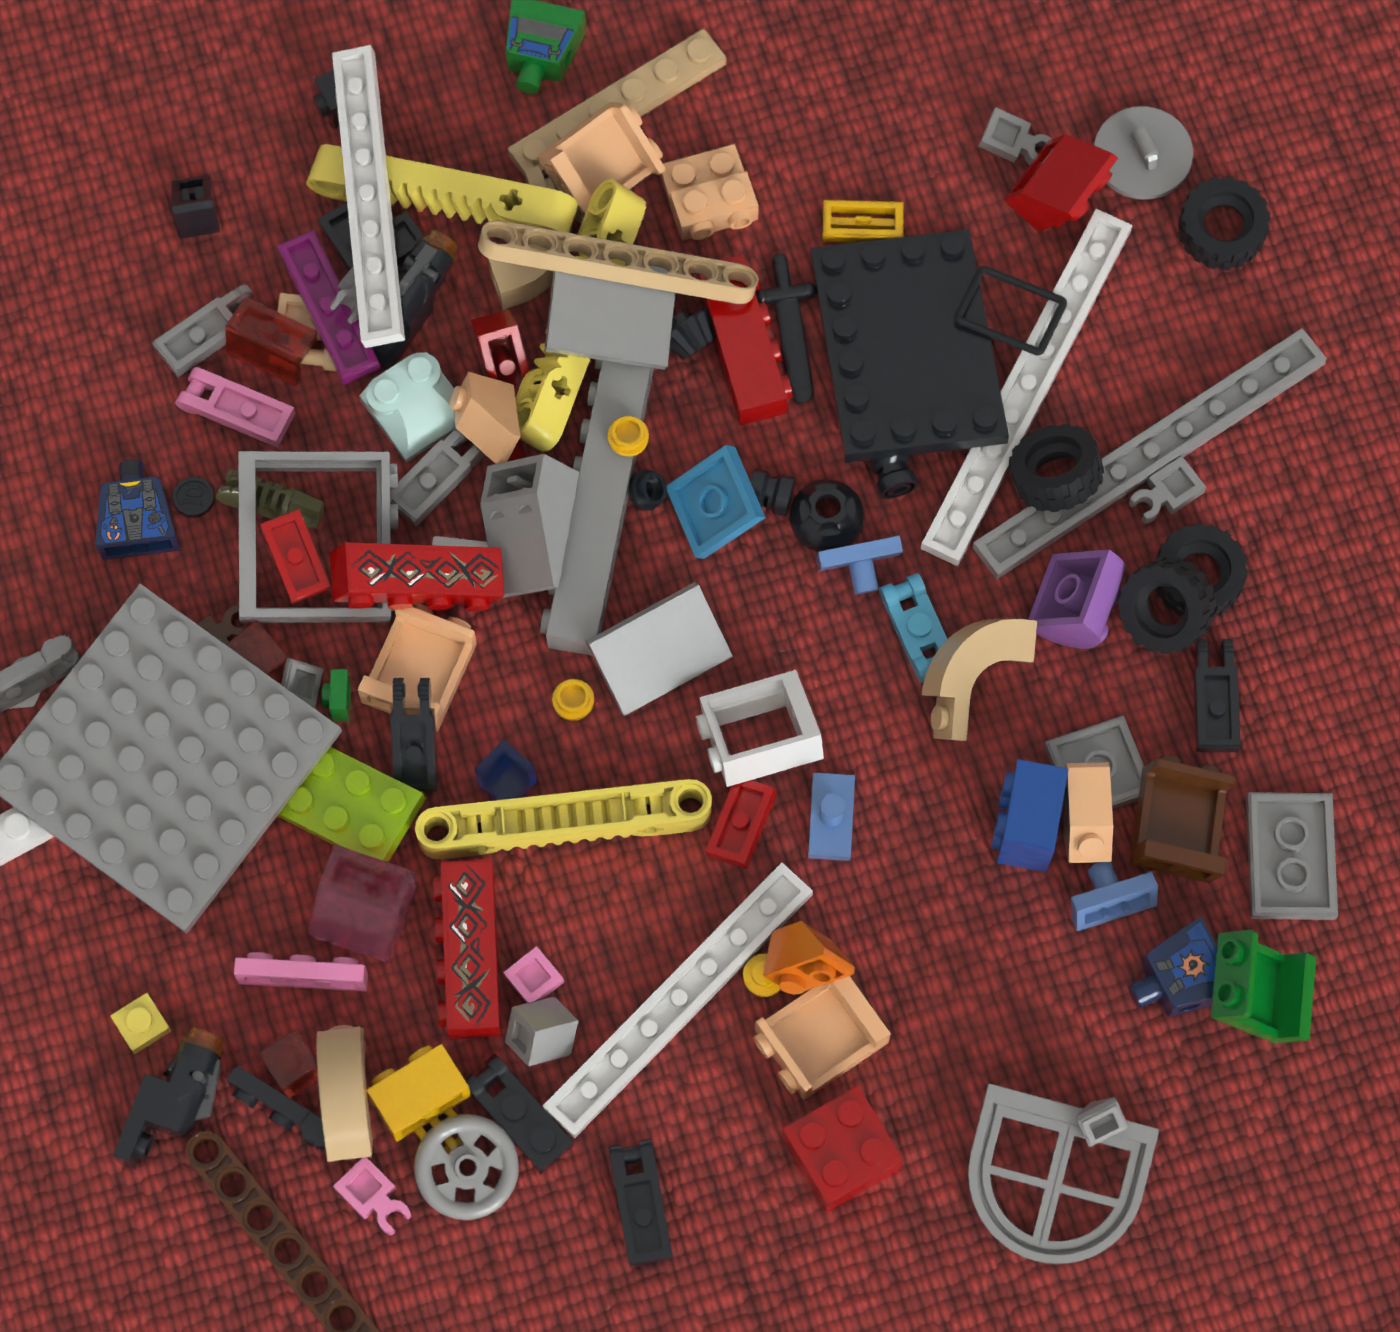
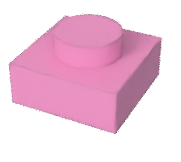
[503,946,564,1003]

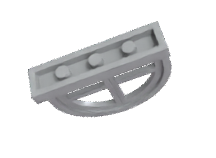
[968,1084,1159,1264]

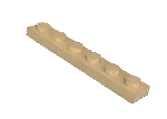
[507,28,726,177]

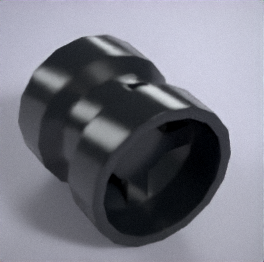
[867,455,919,499]
[751,468,796,516]

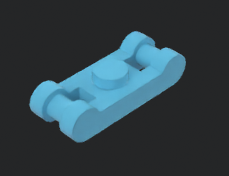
[879,573,947,683]

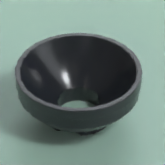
[790,479,864,552]

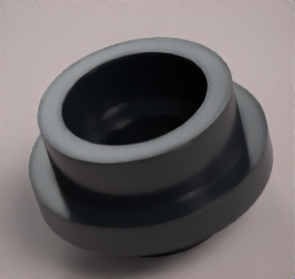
[629,469,667,511]

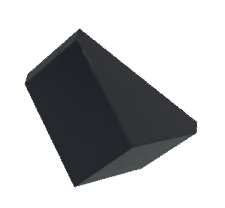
[171,174,221,239]

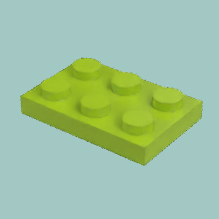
[278,747,426,871]

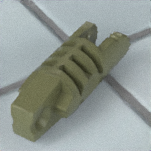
[215,469,324,529]

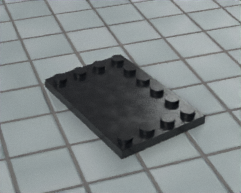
[810,229,1009,463]

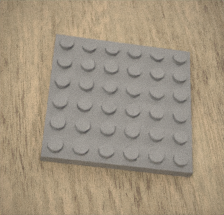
[0,584,342,934]

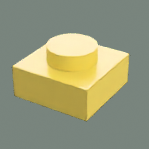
[110,993,171,1054]

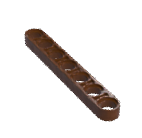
[186,1131,380,1332]

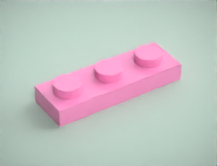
[234,952,368,992]

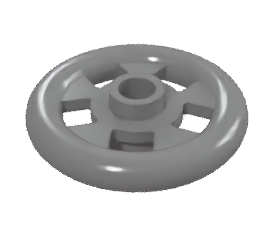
[414,1114,519,1220]

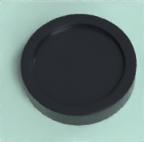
[173,477,215,518]

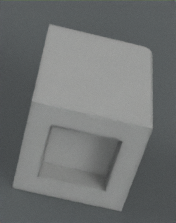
[505,997,578,1066]

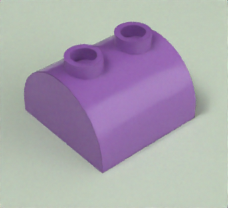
[1028,549,1126,649]

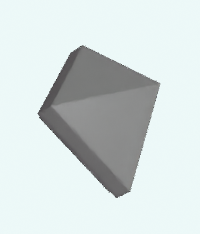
[281,658,324,709]
[1076,1097,1128,1147]

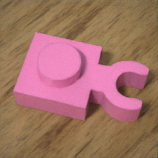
[333,1157,412,1236]

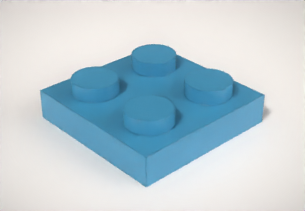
[666,445,766,559]

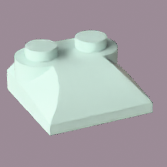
[360,352,456,463]

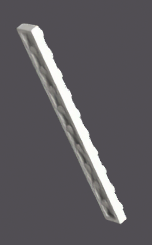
[921,209,1132,566]

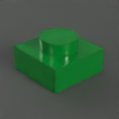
[322,669,351,722]

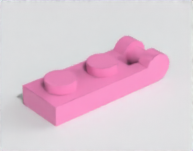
[175,367,296,448]

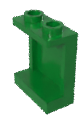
[1211,930,1316,1043]

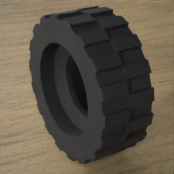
[1178,176,1270,270]
[1009,424,1104,512]
[1155,524,1248,617]
[1118,557,1216,654]

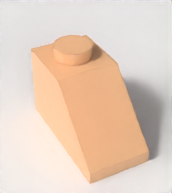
[450,372,520,464]
[1063,762,1113,863]

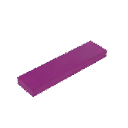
[277,230,381,385]

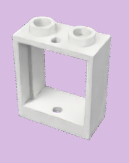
[695,670,824,787]

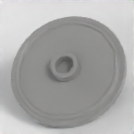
[1094,106,1193,200]

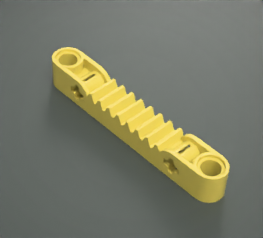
[306,144,578,233]
[516,179,646,452]
[415,779,712,859]

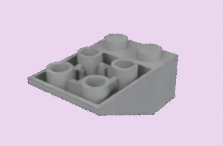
[480,454,579,598]

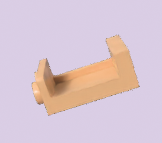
[537,102,666,223]
[358,604,477,732]
[753,976,891,1100]

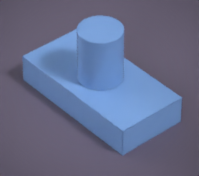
[815,536,903,595]
[808,773,855,861]
[1071,862,1158,932]

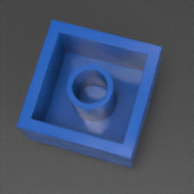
[991,759,1068,873]

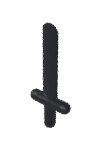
[755,253,817,402]

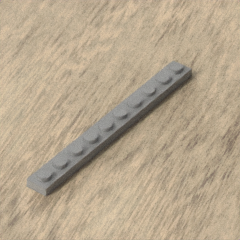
[972,328,1327,580]

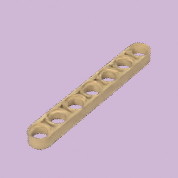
[478,220,759,304]

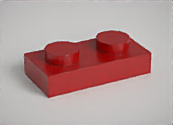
[260,509,331,604]
[705,780,777,869]

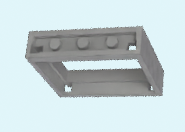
[238,451,398,623]

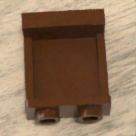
[1130,756,1236,883]

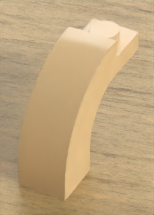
[488,165,573,310]
[922,619,1037,741]
[317,1025,373,1162]

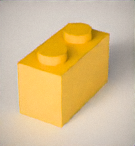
[367,1043,471,1143]

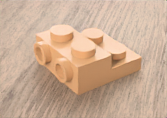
[660,144,759,241]

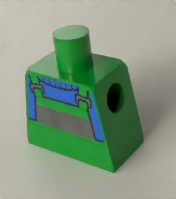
[506,0,586,94]

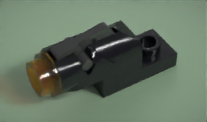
[372,230,458,370]
[113,1028,224,1169]

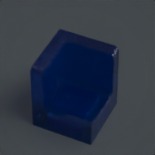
[475,739,537,800]

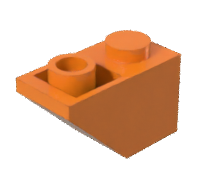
[763,921,855,995]

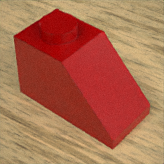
[470,309,529,398]

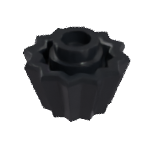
[669,307,716,360]

